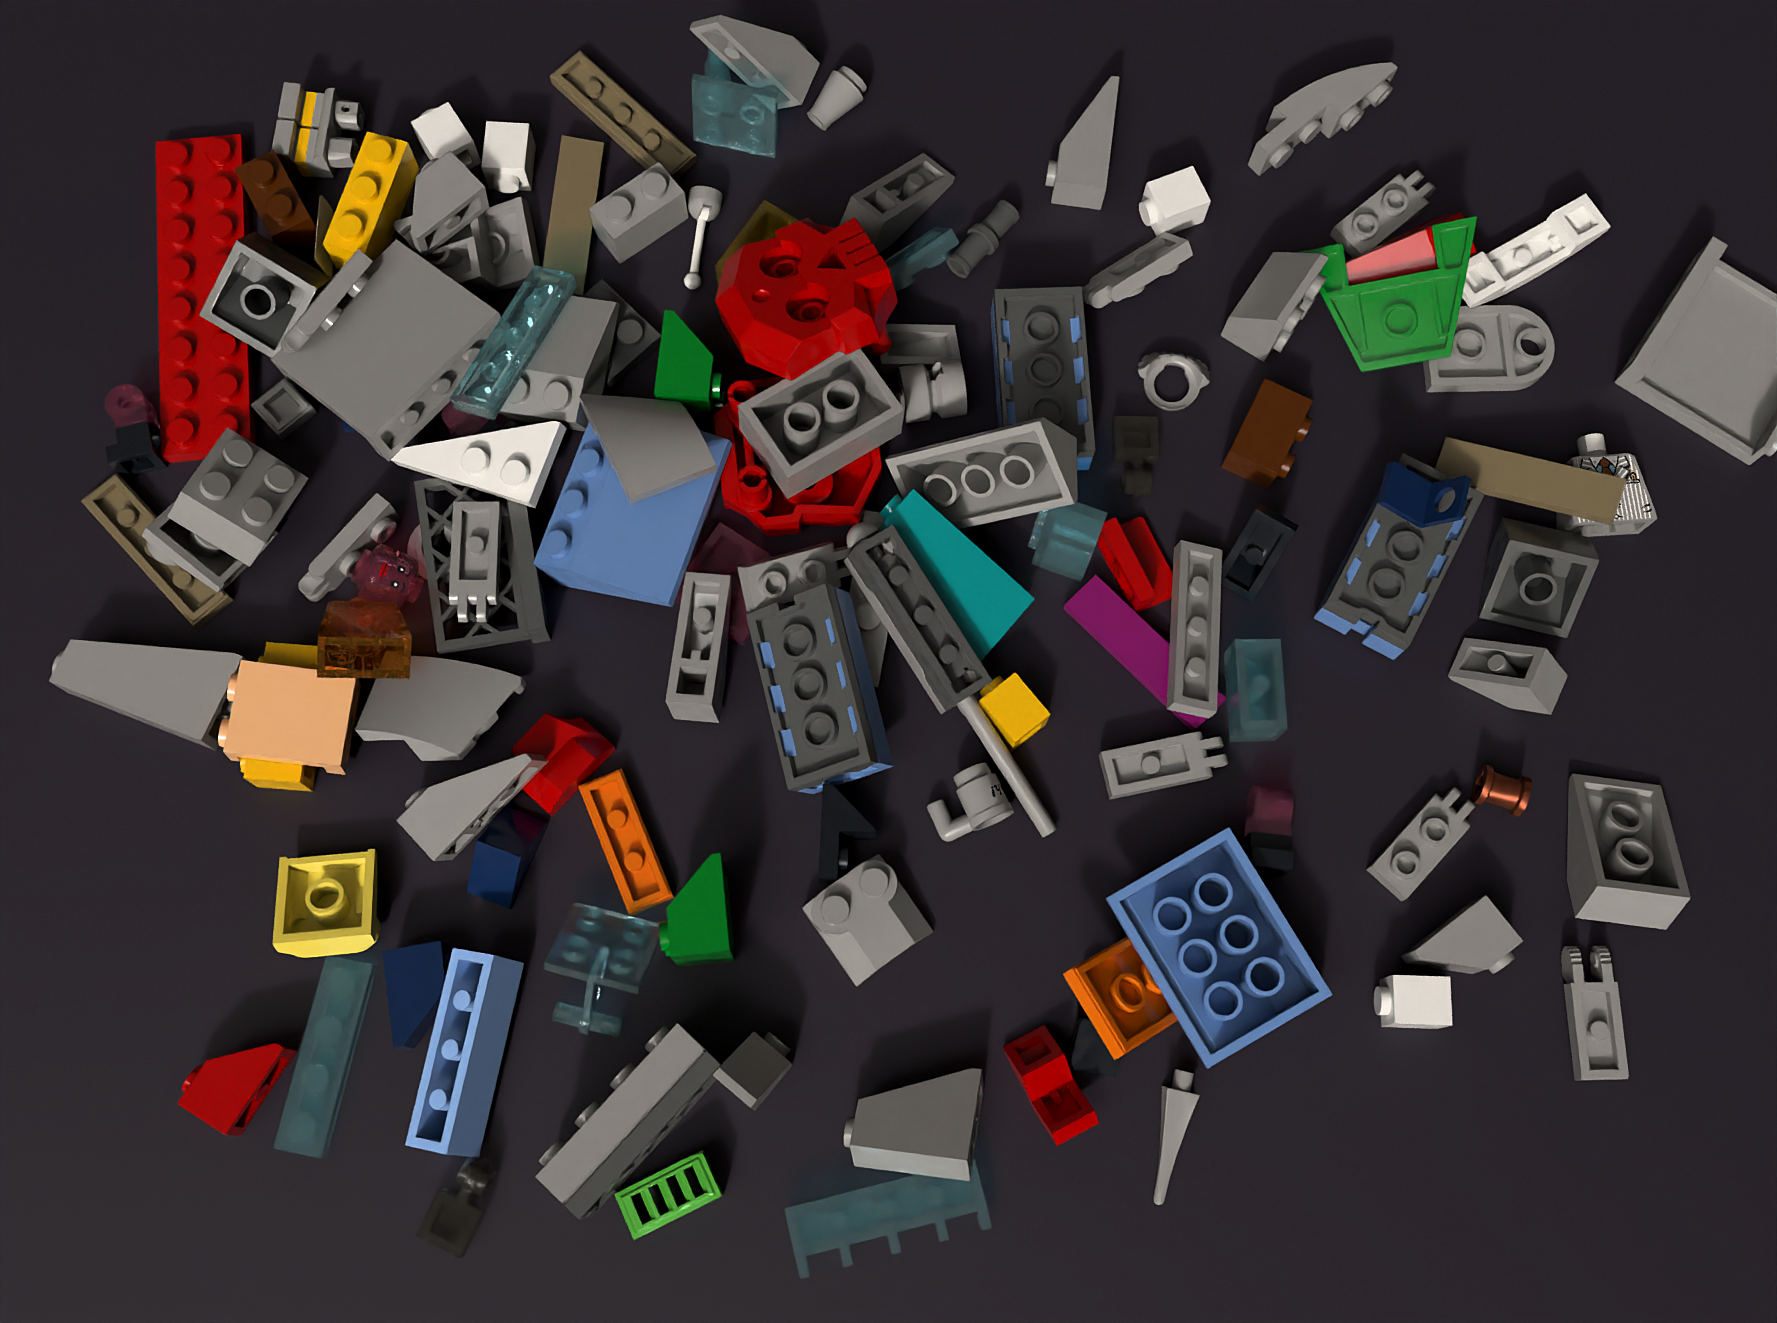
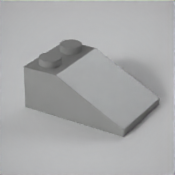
[492,291,620,432]
[1567,774,1691,930]

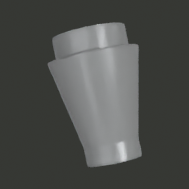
[807,66,867,131]

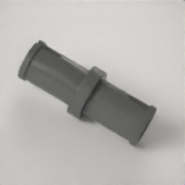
[946,200,1020,278]

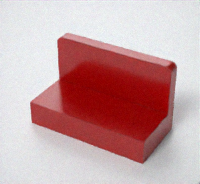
[1094,516,1173,614]

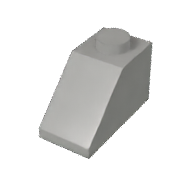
[411,151,490,258]
[1448,637,1568,715]
[1401,895,1523,974]
[713,1032,792,1111]

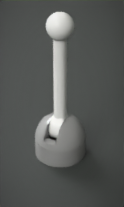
[684,186,723,290]

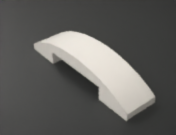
[1462,194,1611,308]

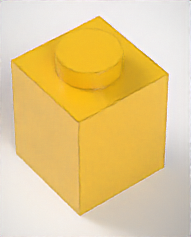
[979,672,1051,752]

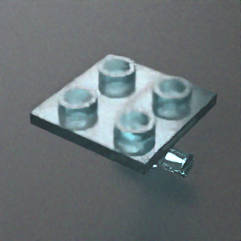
[692,47,778,158]
[544,902,660,1038]

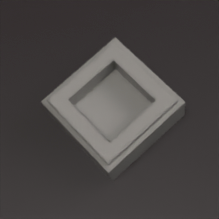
[251,378,317,441]

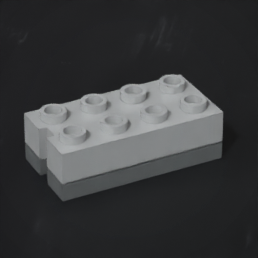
[535,1023,722,1220]

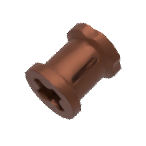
[1471,764,1532,817]

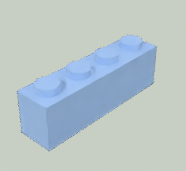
[405,948,524,1157]

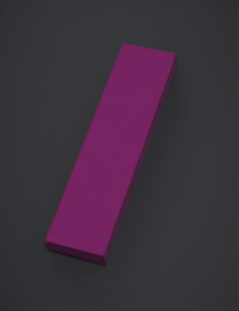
[1063,574,1227,732]

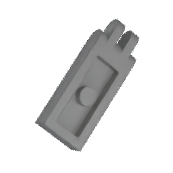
[1330,170,1436,258]
[1082,232,1193,308]
[281,249,373,354]
[298,493,400,602]
[449,502,502,622]
[737,542,852,612]
[1099,732,1229,800]
[1366,786,1476,901]

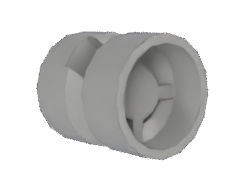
[897,359,967,423]

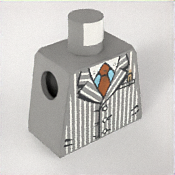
[1556,433,1657,537]

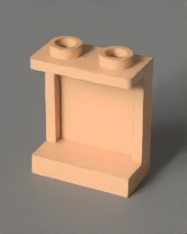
[218,660,361,775]

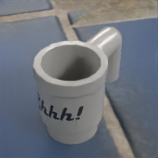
[927,763,1014,842]

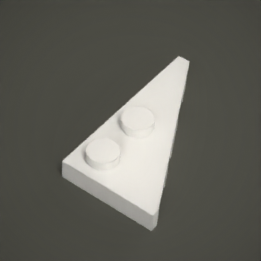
[391,421,567,508]

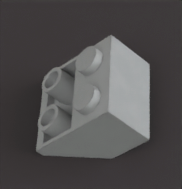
[1221,252,1329,362]

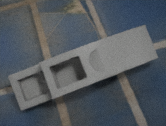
[1248,62,1398,176]

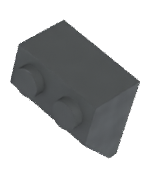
[199,232,332,358]
[1478,517,1600,638]

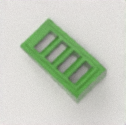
[614,1150,724,1240]

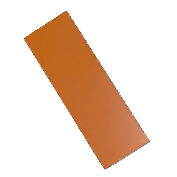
[578,768,674,916]

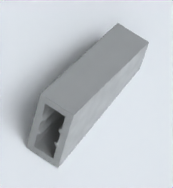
[49,639,248,751]

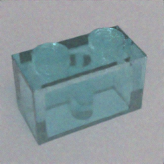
[1028,502,1108,582]
[1224,639,1288,742]

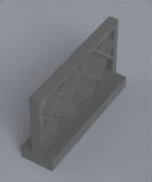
[414,478,551,655]

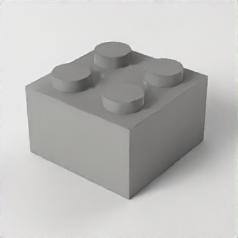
[167,427,309,567]

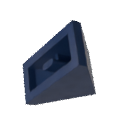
[466,806,549,910]

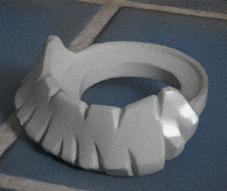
[1138,352,1210,411]

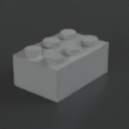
[738,348,905,499]

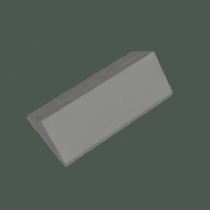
[885,417,1078,529]

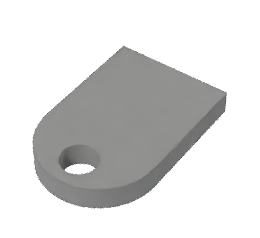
[1423,305,1555,392]

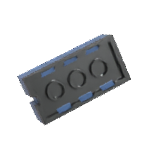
[990,286,1095,470]
[1313,453,1485,660]
[746,583,894,794]

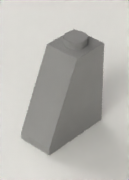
[844,1068,984,1181]

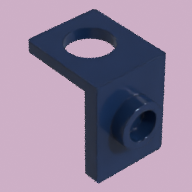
[1378,461,1471,528]

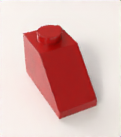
[177,1043,297,1136]

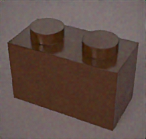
[234,150,317,257]
[1221,378,1313,490]

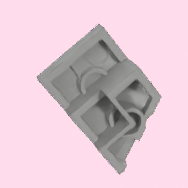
[393,197,542,292]
[579,394,717,505]
[355,655,526,761]

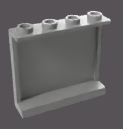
[1614,236,1777,465]
[271,239,514,462]

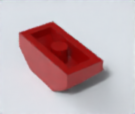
[512,713,616,817]

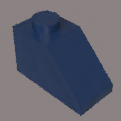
[382,941,452,1051]

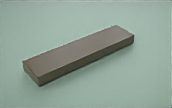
[550,50,697,181]
[539,135,604,297]
[1435,437,1626,525]
[81,472,234,630]

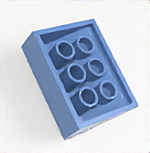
[533,422,732,607]
[1106,827,1333,1069]

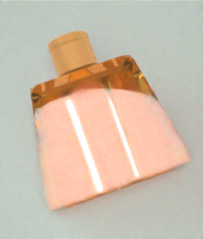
[317,596,412,679]

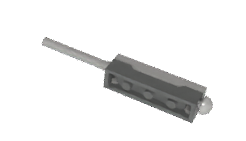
[843,522,1058,837]

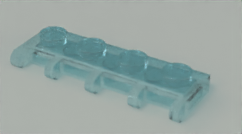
[784,1159,992,1279]

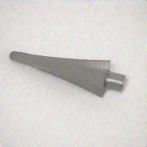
[1153,1069,1200,1205]

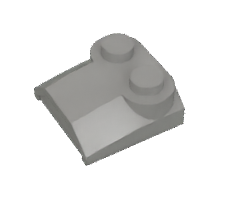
[142,502,278,593]
[802,854,933,987]

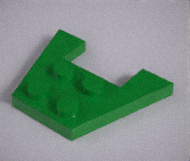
[1299,216,1477,373]

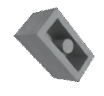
[589,162,689,264]

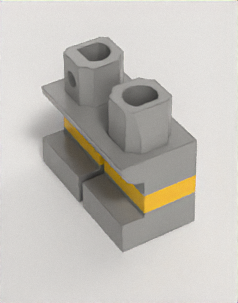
[271,82,365,178]

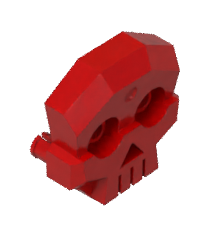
[715,217,898,381]
[713,377,882,537]

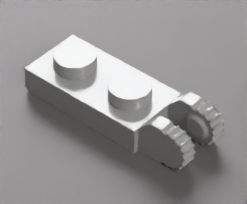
[1561,945,1629,1081]

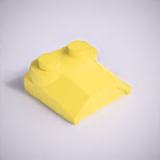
[272,849,381,958]

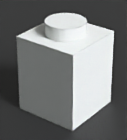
[411,102,481,170]
[481,121,536,193]
[1139,166,1211,237]
[1374,975,1453,1029]

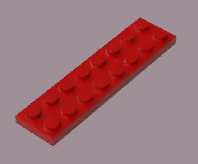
[156,134,256,463]

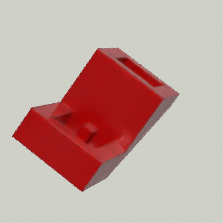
[1003,1025,1099,1146]

